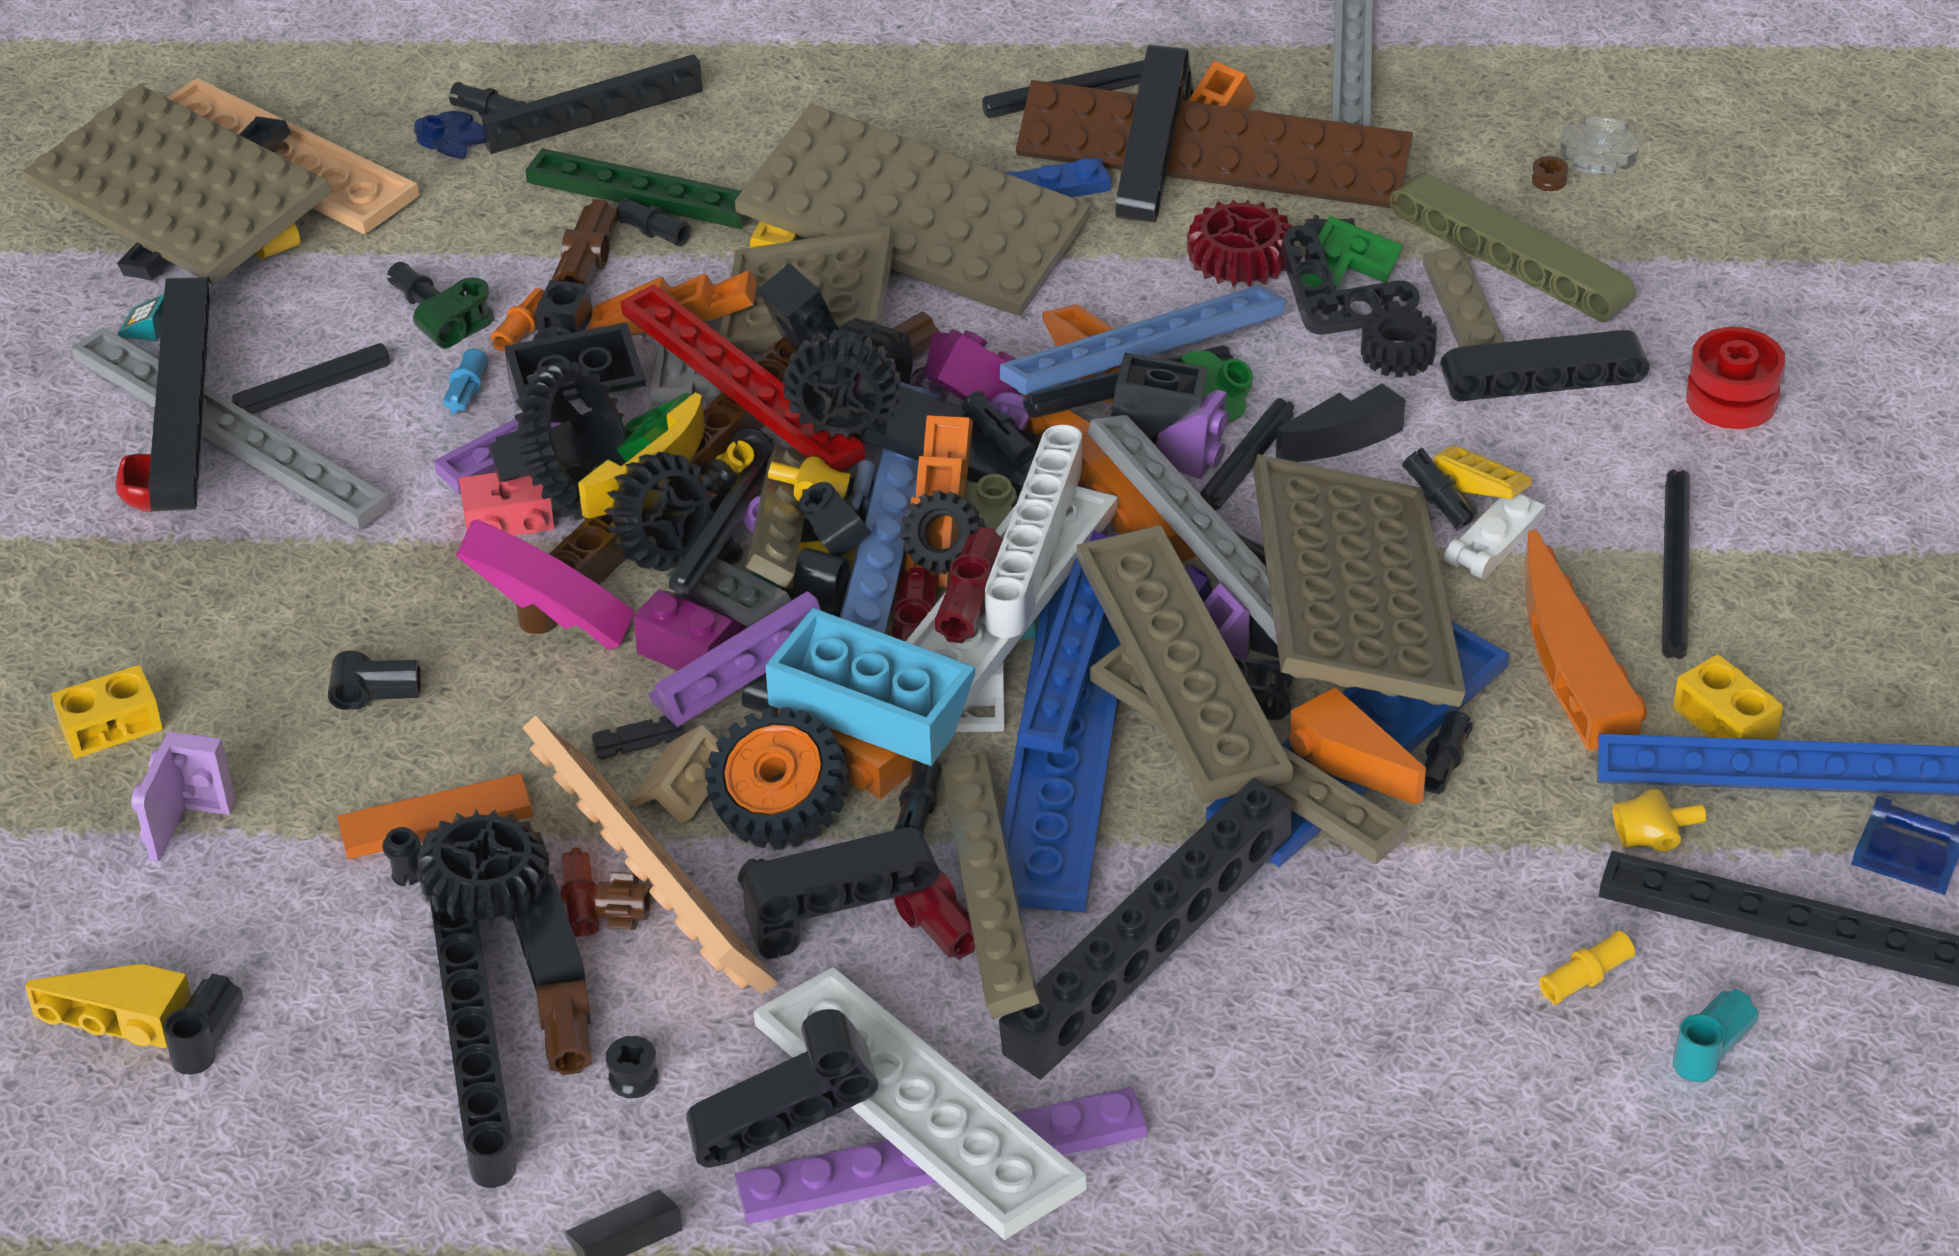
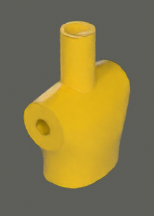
[767,457,851,502]
[1612,789,1706,852]

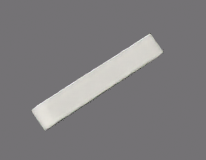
[985,425,1082,638]

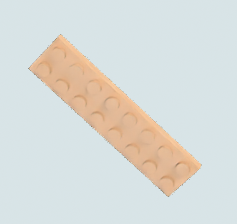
[167,78,419,235]
[523,715,779,994]

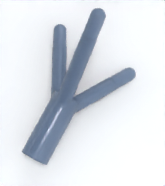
[845,460,875,516]

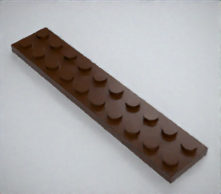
[1016,80,1413,208]

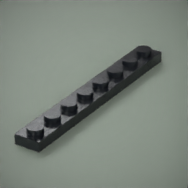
[1599,850,1959,987]

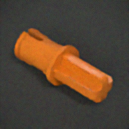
[490,288,544,352]

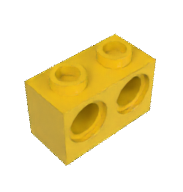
[1673,654,1783,740]
[51,664,163,759]

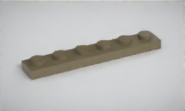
[746,444,807,588]

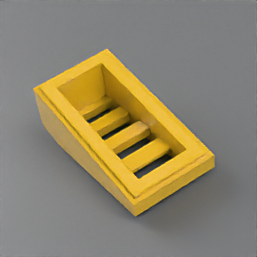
[1434,445,1532,499]

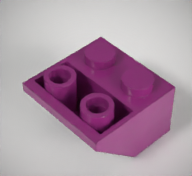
[924,329,1021,402]

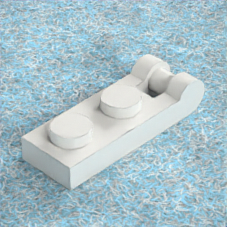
[1444,494,1546,580]

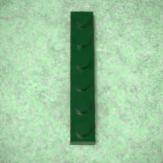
[525,148,749,229]

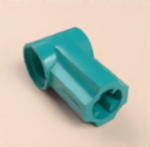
[1673,988,1759,1082]

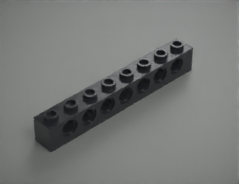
[999,778,1292,1080]

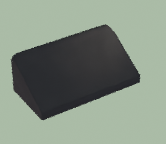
[565,1190,682,1256]

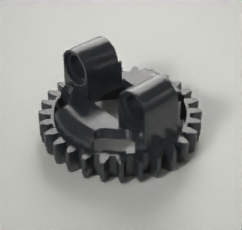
[489,361,631,521]

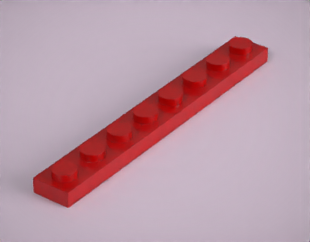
[621,284,865,472]

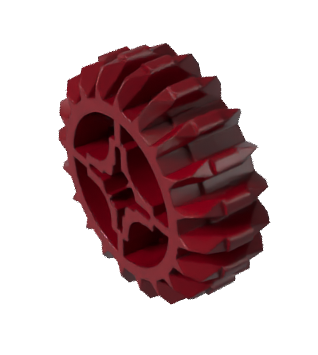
[1187,199,1295,288]

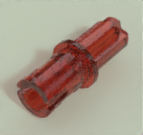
[560,847,600,937]

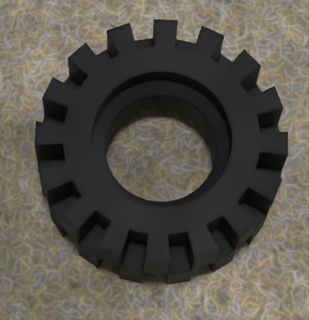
[1361,306,1437,377]
[900,491,985,574]

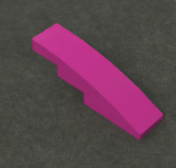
[456,519,635,650]

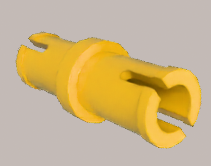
[1539,930,1635,1005]

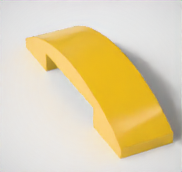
[578,392,705,519]

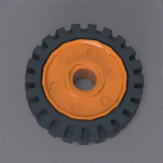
[705,707,850,849]

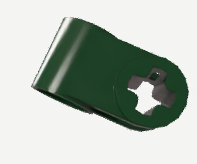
[413,277,494,349]

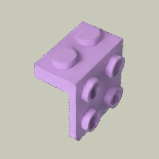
[132,731,236,861]

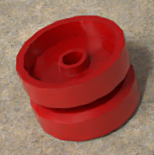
[1686,326,1785,429]

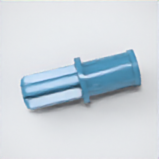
[443,348,489,414]

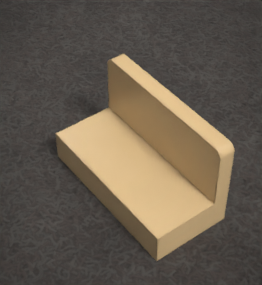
[629,725,719,823]

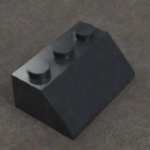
[504,322,646,410]

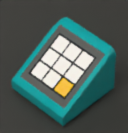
[118,295,164,342]

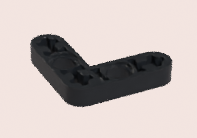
[1281,225,1420,335]

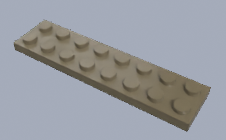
[1077,525,1293,803]

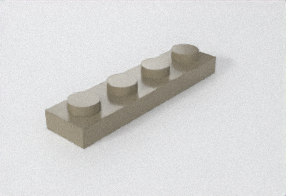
[1423,248,1505,347]

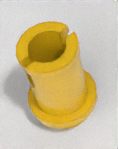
[715,441,754,478]

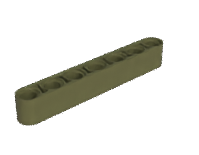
[1390,173,1636,322]

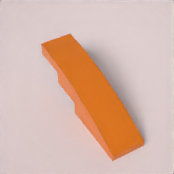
[589,270,757,334]
[905,415,973,588]

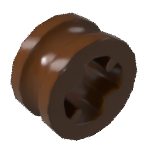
[1532,156,1568,191]

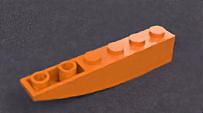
[1024,395,1196,562]
[1524,529,1647,751]

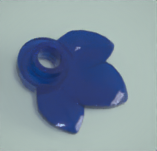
[414,111,485,159]

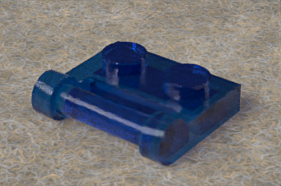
[1851,796,1959,895]

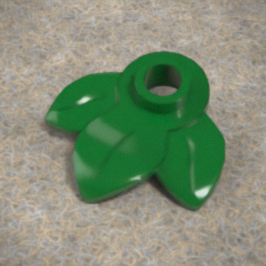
[1181,350,1253,423]

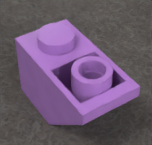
[1157,390,1229,479]

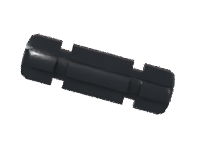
[592,716,683,759]

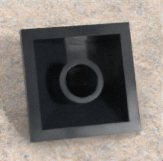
[1111,352,1208,439]

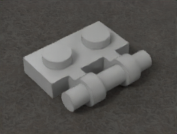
[650,342,722,406]

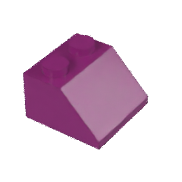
[633,589,748,670]

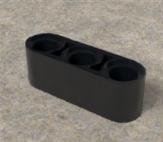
[512,873,586,991]

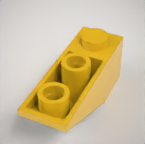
[25,964,192,1049]

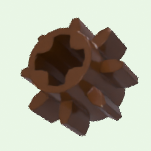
[595,872,651,930]

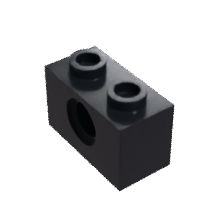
[758,263,839,351]

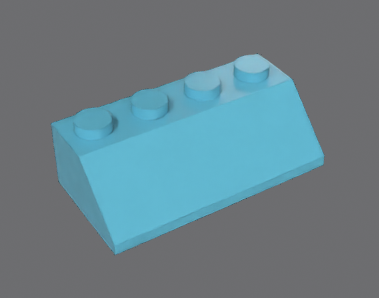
[765,608,975,766]

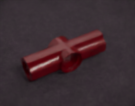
[935,527,1003,644]
[892,567,938,642]
[893,869,975,959]

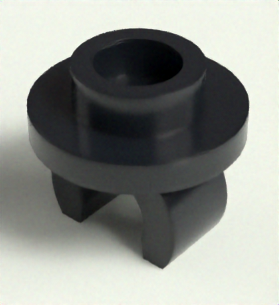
[730,427,773,459]

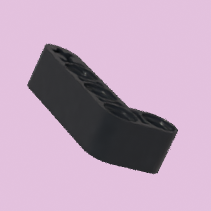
[742,547,850,715]
[743,827,940,959]
[686,1009,879,1168]

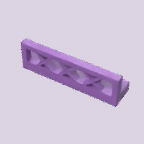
[648,591,821,727]

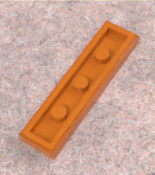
[337,773,533,860]

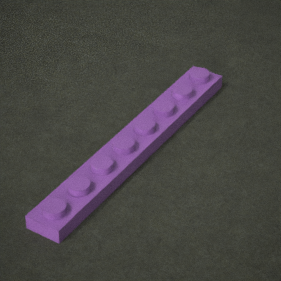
[735,1087,1147,1225]

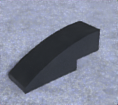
[1276,383,1406,462]

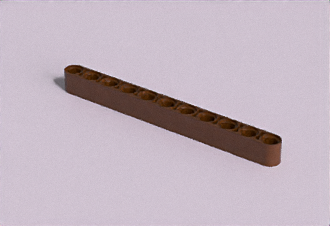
[516,338,797,634]

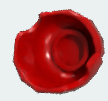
[115,453,154,512]

